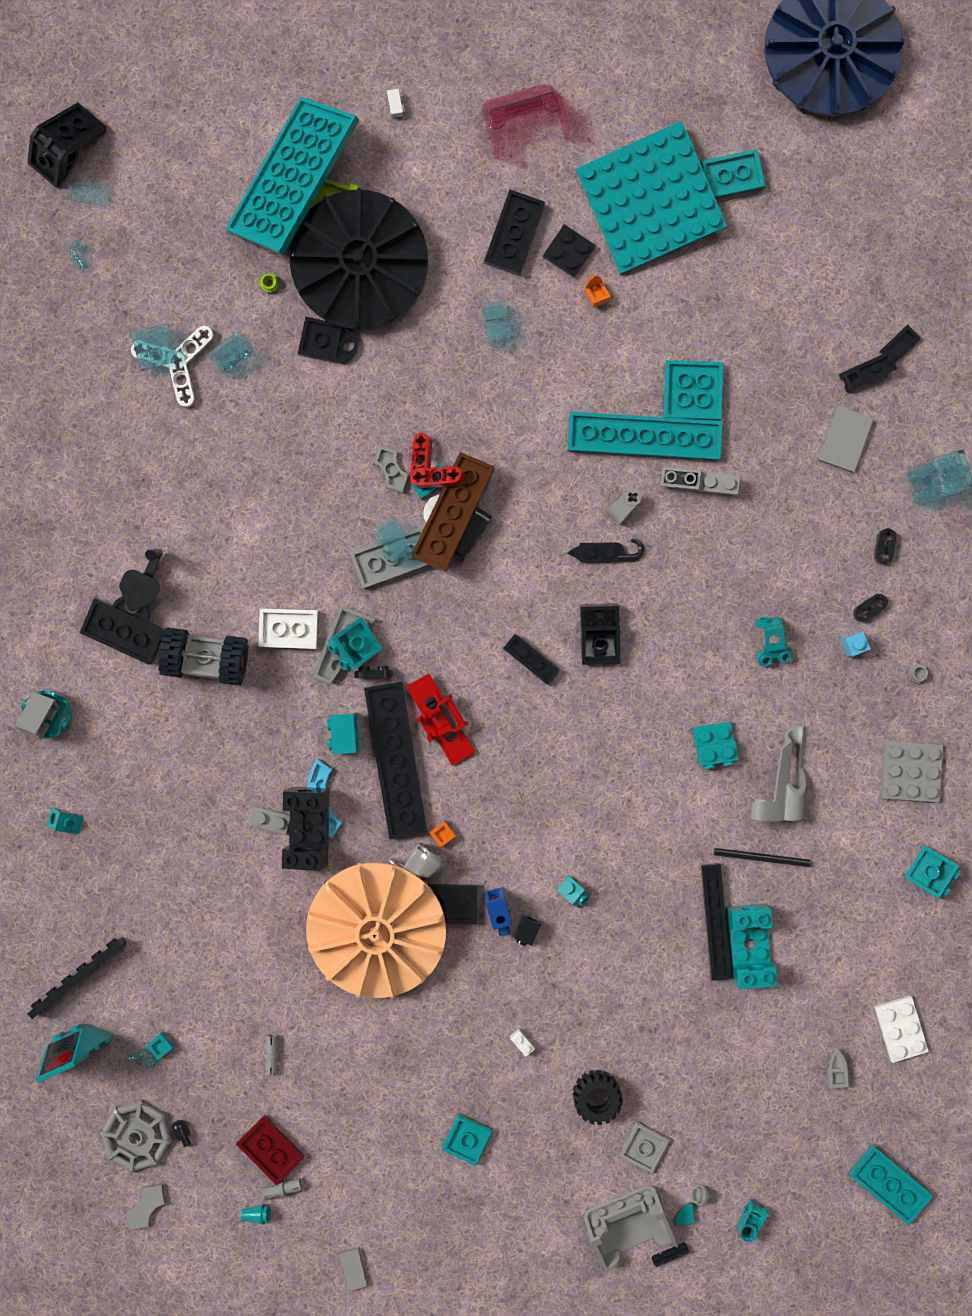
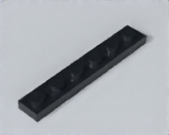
[700,863,731,981]
[27,937,127,1019]

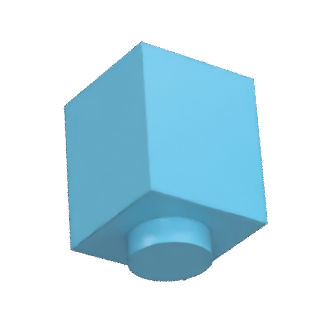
[840,631,870,657]

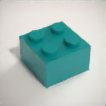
[327,713,359,755]

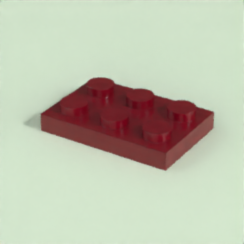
[236,1115,305,1185]

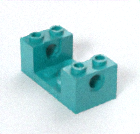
[727,903,778,990]

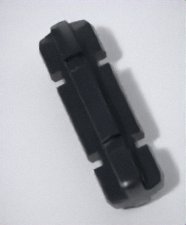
[652,1242,689,1267]

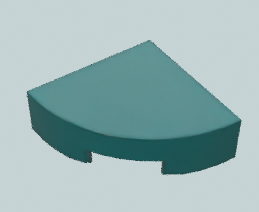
[675,1202,695,1226]

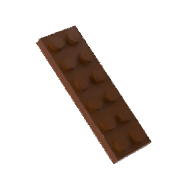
[411,452,496,573]

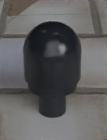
[172,1120,191,1147]

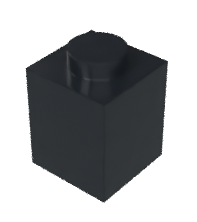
[514,914,541,946]

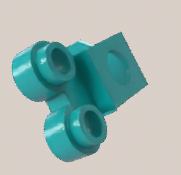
[754,616,792,667]

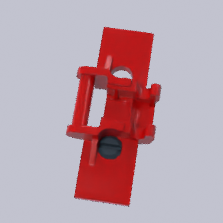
[406,673,475,766]

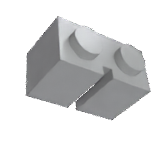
[15,692,60,741]

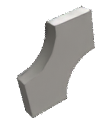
[373,445,409,494]
[126,1183,166,1230]

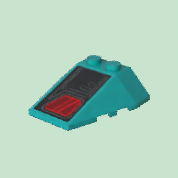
[36,1023,114,1083]

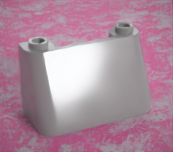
[584,1186,677,1272]

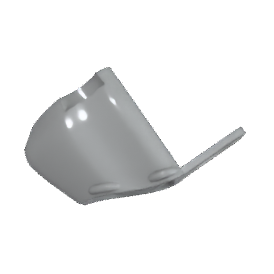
[389,843,447,878]

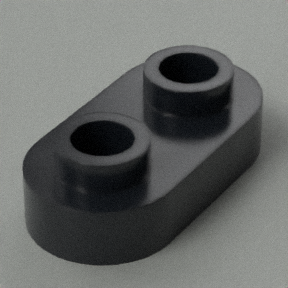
[354,666,393,678]

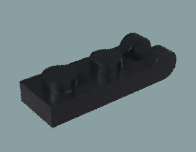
[838,351,897,392]

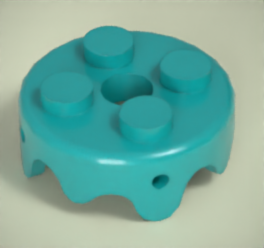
[21,690,72,739]

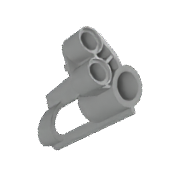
[750,726,806,822]

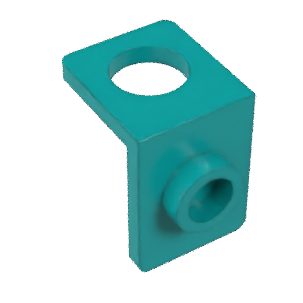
[47,807,84,834]

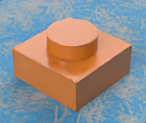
[429,820,456,848]

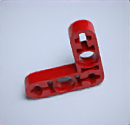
[410,433,465,488]

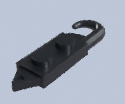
[567,539,644,562]

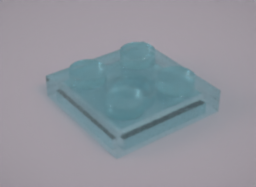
[131,322,179,371]

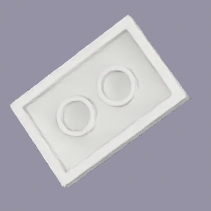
[258,609,318,649]
[874,996,929,1063]

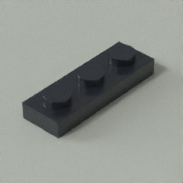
[503,634,559,685]

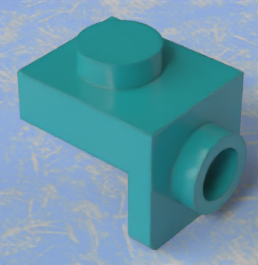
[557,875,591,908]

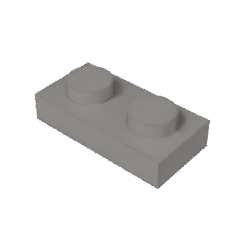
[249,806,290,835]

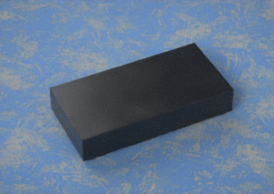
[879,324,921,362]

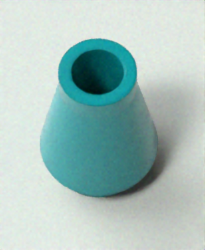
[241,1204,271,1225]

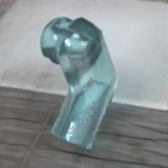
[69,240,87,271]
[127,1049,156,1067]

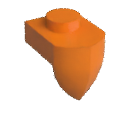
[584,275,611,308]

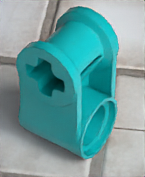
[736,1199,768,1242]

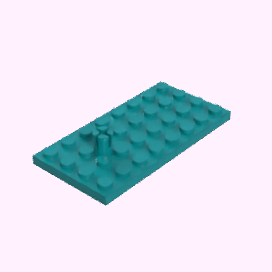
[225,96,360,256]

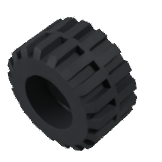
[573,1070,623,1125]

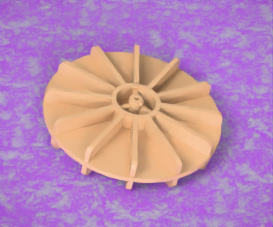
[306,862,446,999]

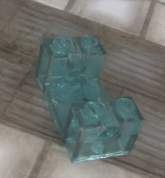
[907,449,972,506]

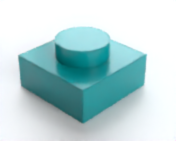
[146,1032,174,1060]

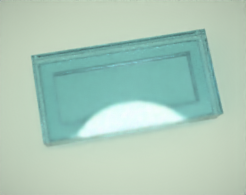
[67,179,109,205]

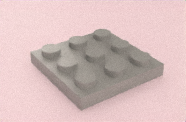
[881,741,943,802]

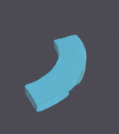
[307,759,343,839]

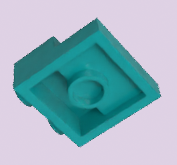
[327,617,383,672]
[692,722,738,769]
[904,845,961,899]

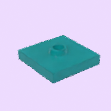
[441,1113,493,1166]

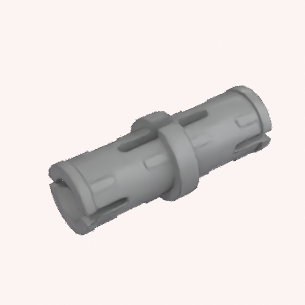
[264,1034,279,1076]
[262,1178,303,1201]

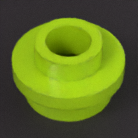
[260,273,279,293]

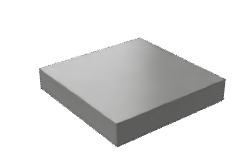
[618,1121,670,1174]

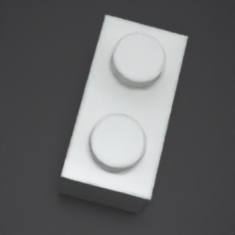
[387,89,405,118]
[510,1029,535,1057]

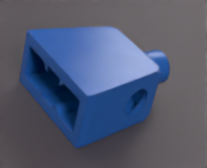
[484,887,512,936]

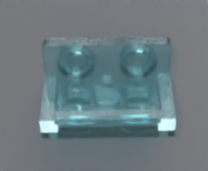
[207,331,253,374]

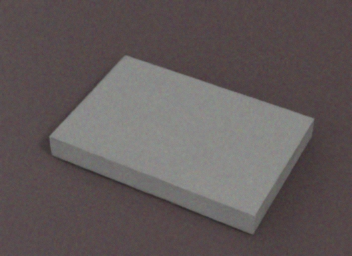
[817,406,874,473]

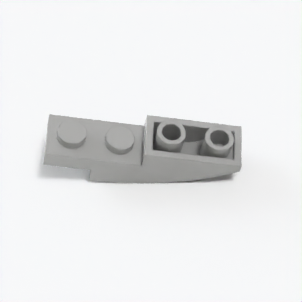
[661,467,741,496]

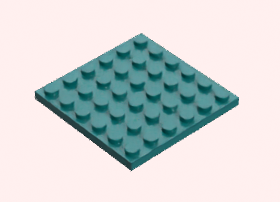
[576,120,727,275]

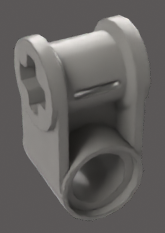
[606,489,641,524]

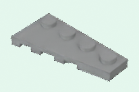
[312,605,375,684]

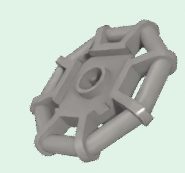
[100,1100,172,1173]

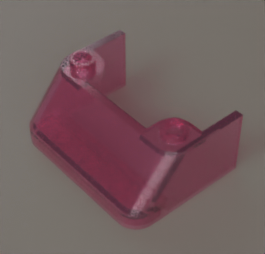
[482,83,570,159]

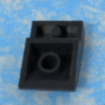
[580,603,621,665]

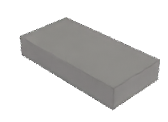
[339,1247,367,1291]

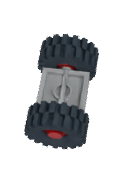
[158,627,249,686]

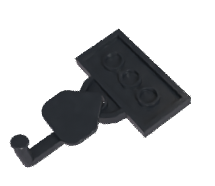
[80,549,165,665]

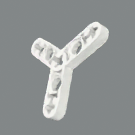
[131,326,214,408]

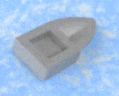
[826,1049,849,1089]

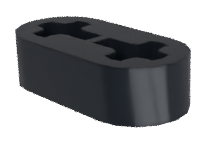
[874,528,896,565]
[853,594,888,622]

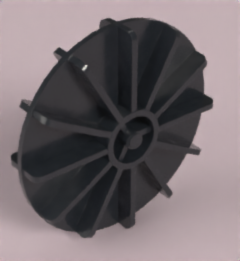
[289,188,428,330]

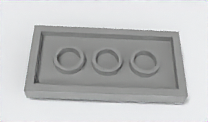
[349,526,428,589]

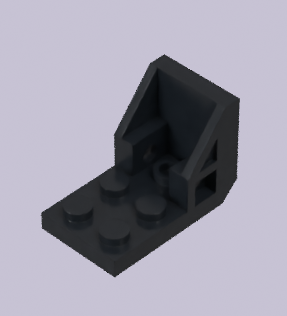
[27,102,107,188]

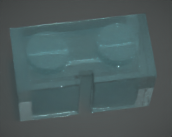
[482,300,514,346]
[372,517,413,563]

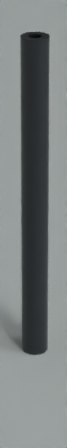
[714,848,810,867]

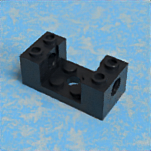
[282,786,329,871]

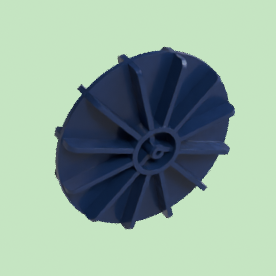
[764,0,904,118]

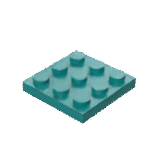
[663,360,723,421]

